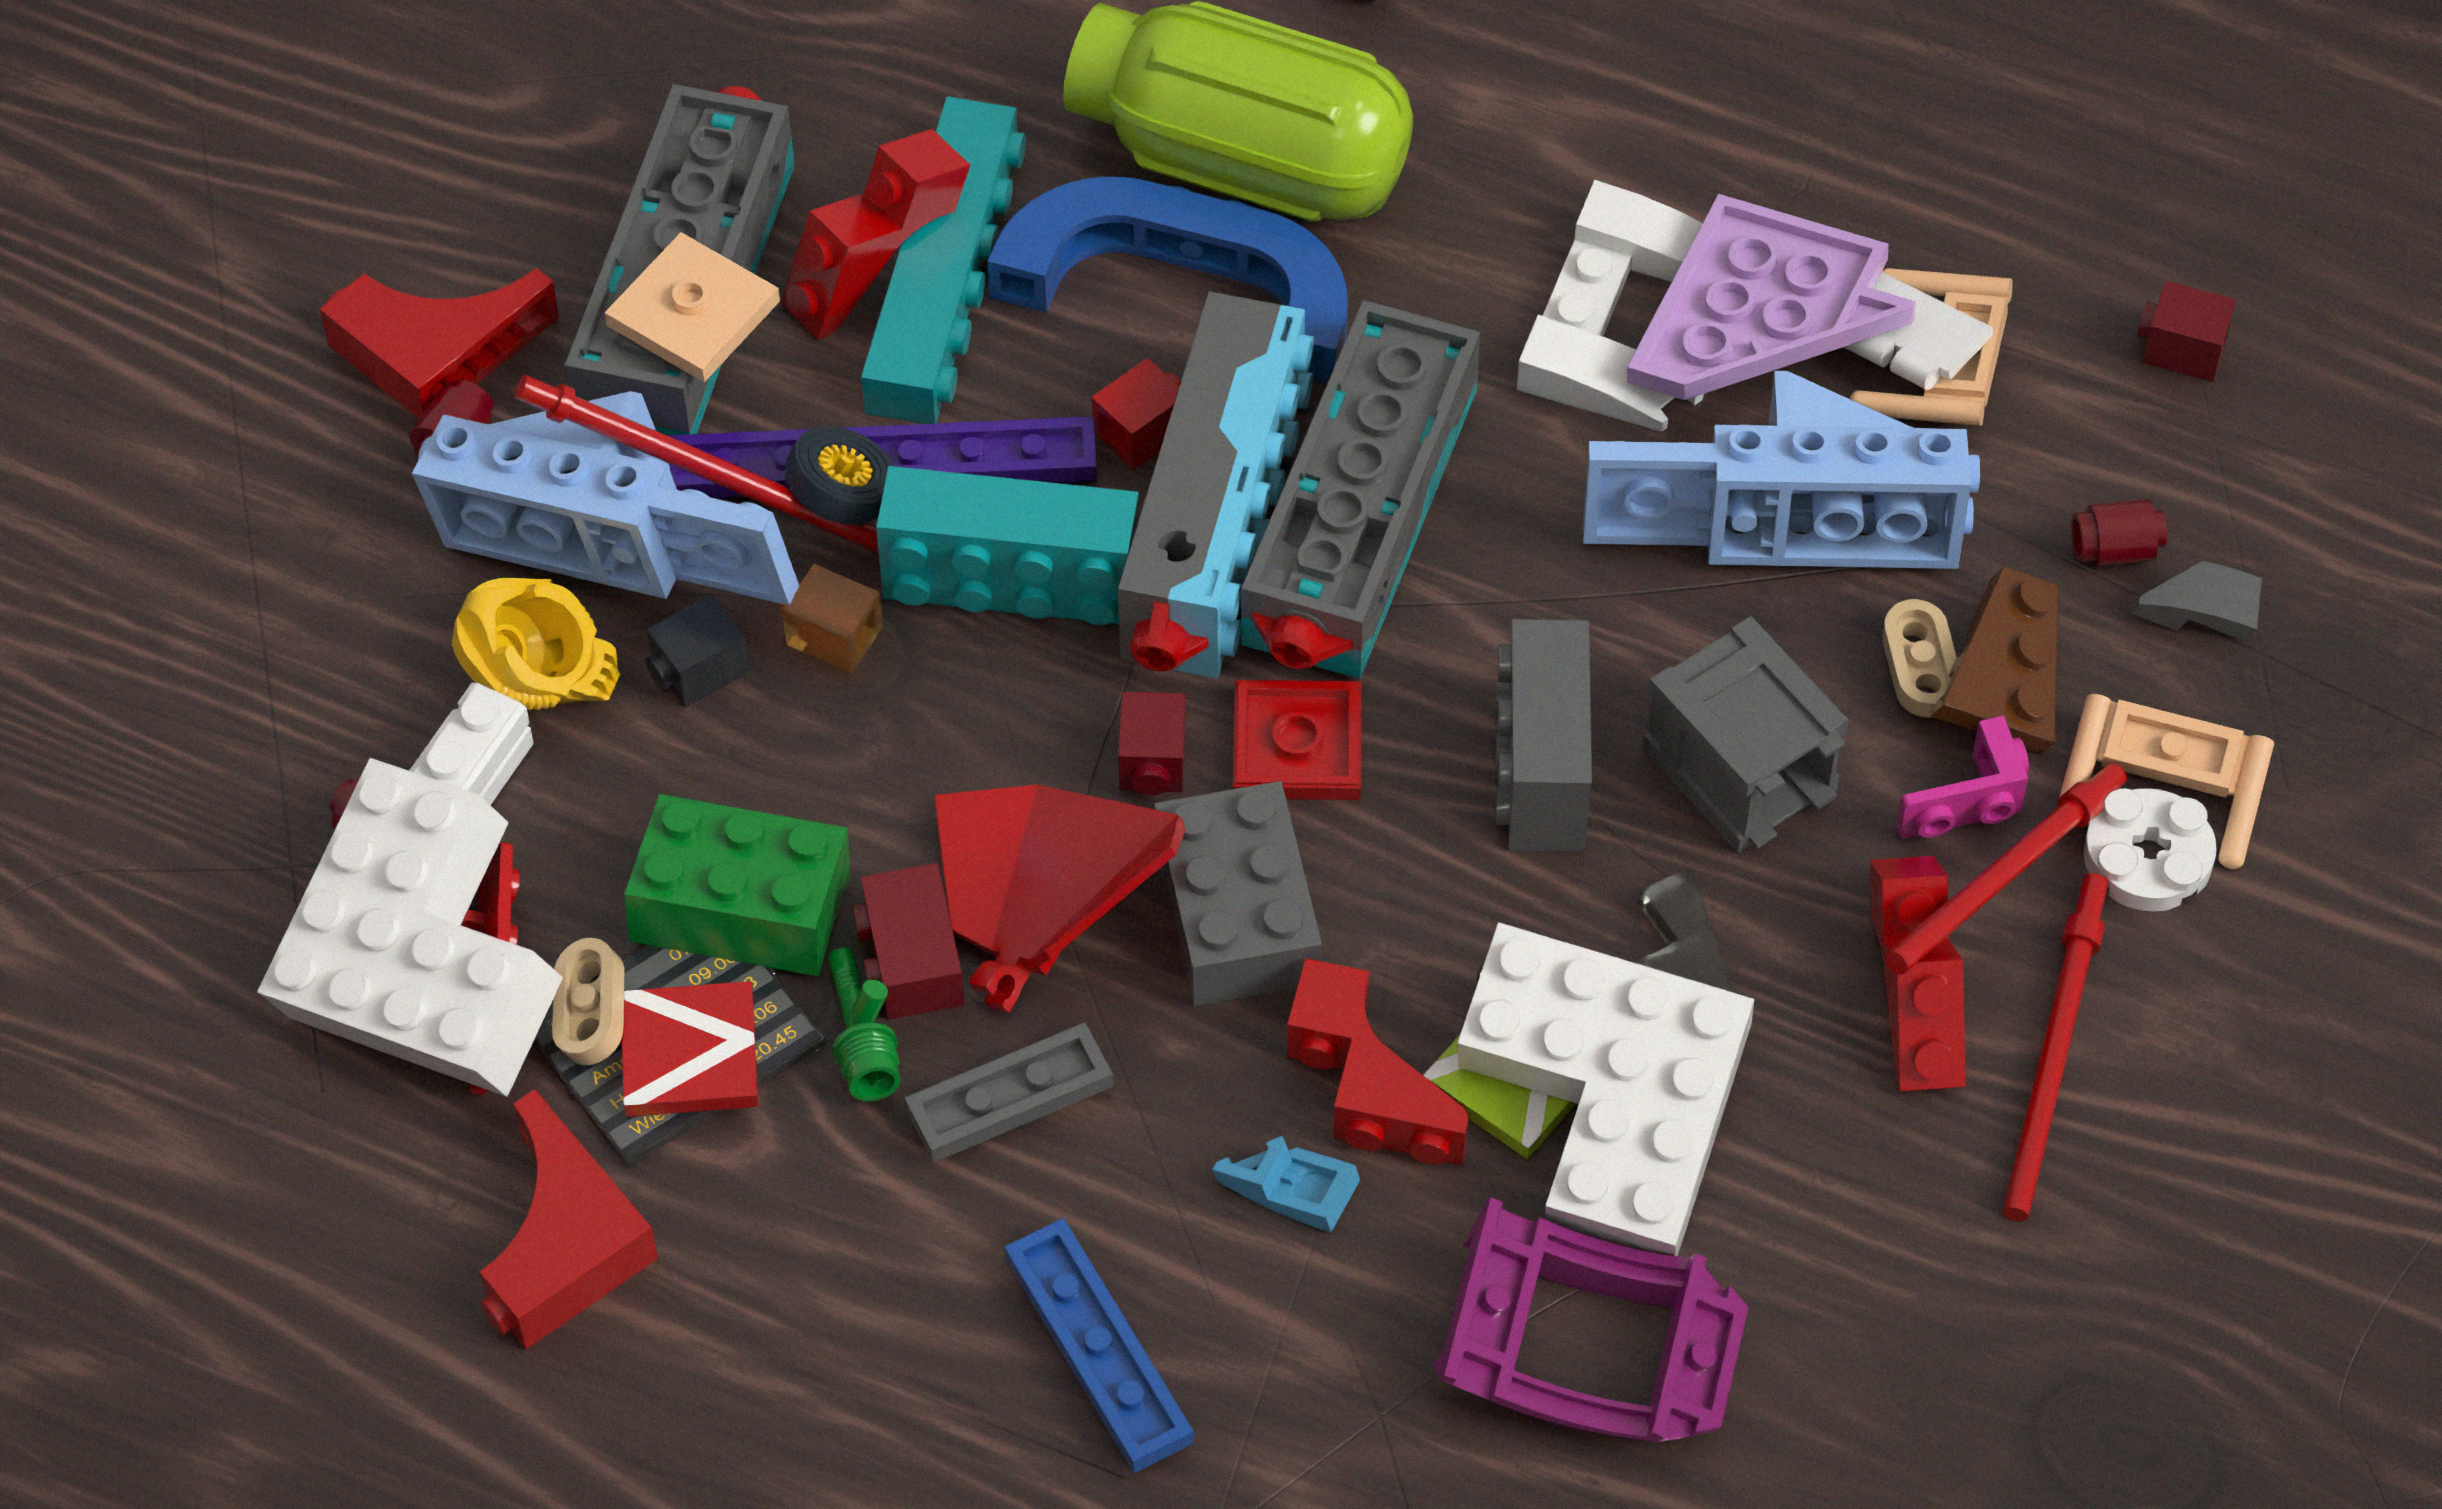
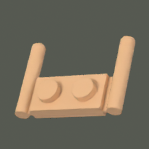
[1849,268,2013,426]
[2056,694,2274,869]

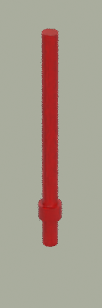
[1885,763,2127,975]
[2002,873,2109,1221]

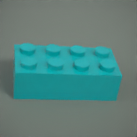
[876,466,1139,625]

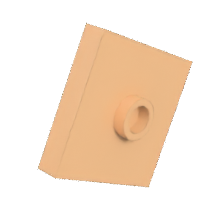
[605,232,780,383]

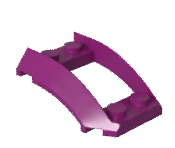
[1432,1197,1749,1442]

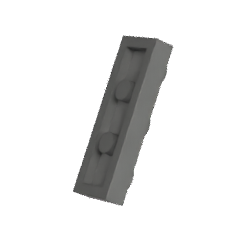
[904,1022,1114,1163]

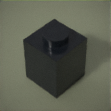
[645,594,750,707]

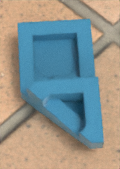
[1212,1136,1360,1233]

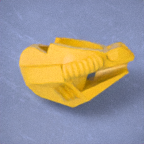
[451,578,620,710]

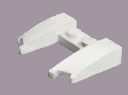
[1517,180,1704,432]

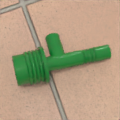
[828,948,901,1101]

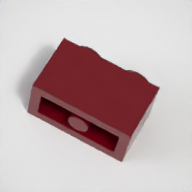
[852,863,964,1020]

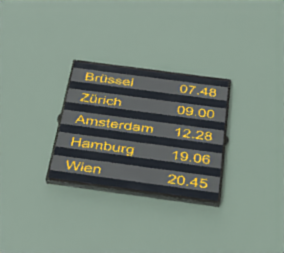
[532,945,826,1168]

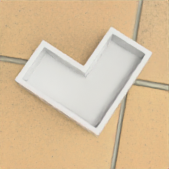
[257,758,563,1097]
[1458,922,1754,1256]

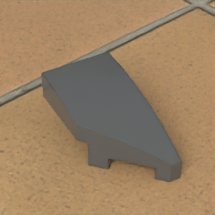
[2130,561,2262,641]

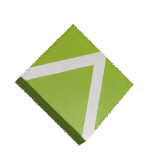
[1423,1034,1577,1160]

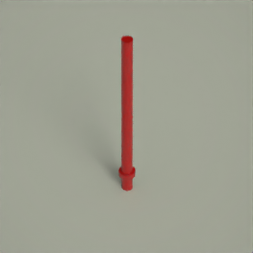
[515,375,879,553]

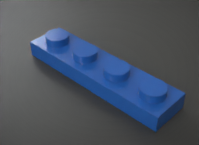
[1004,1218,1194,1474]

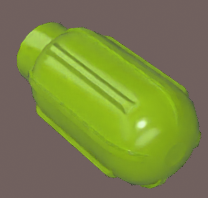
[1063,1,1413,222]

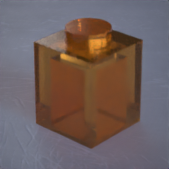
[780,564,883,674]

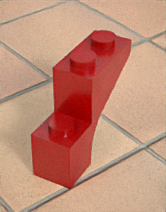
[780,129,971,340]
[1869,856,1966,1091]
[1287,958,1468,1166]

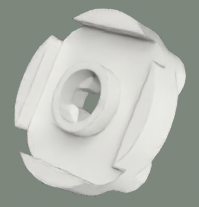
[2084,789,2216,912]

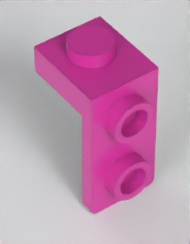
[1896,716,2029,839]

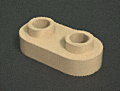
[1882,599,1957,718]
[552,938,624,1065]

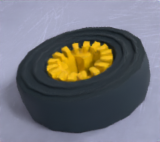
[785,426,894,525]

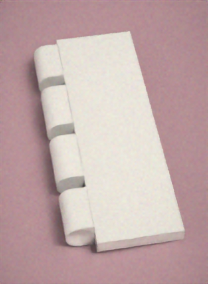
[1844,272,1993,390]

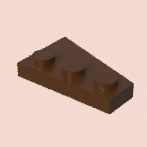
[1931,566,2058,754]

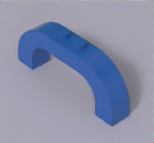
[988,177,1348,384]

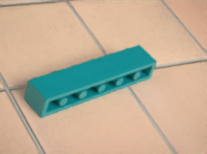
[861,96,1026,424]

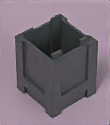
[1642,616,1849,853]

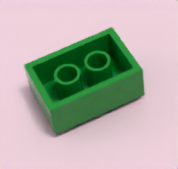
[624,794,850,976]

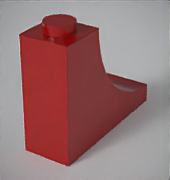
[319,268,559,419]
[479,1089,658,1350]

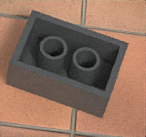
[1495,619,1592,852]
[1154,781,1322,1007]

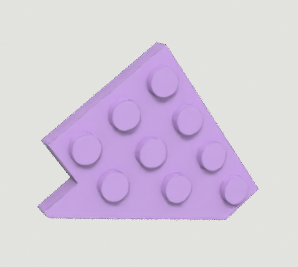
[1627,194,1916,400]

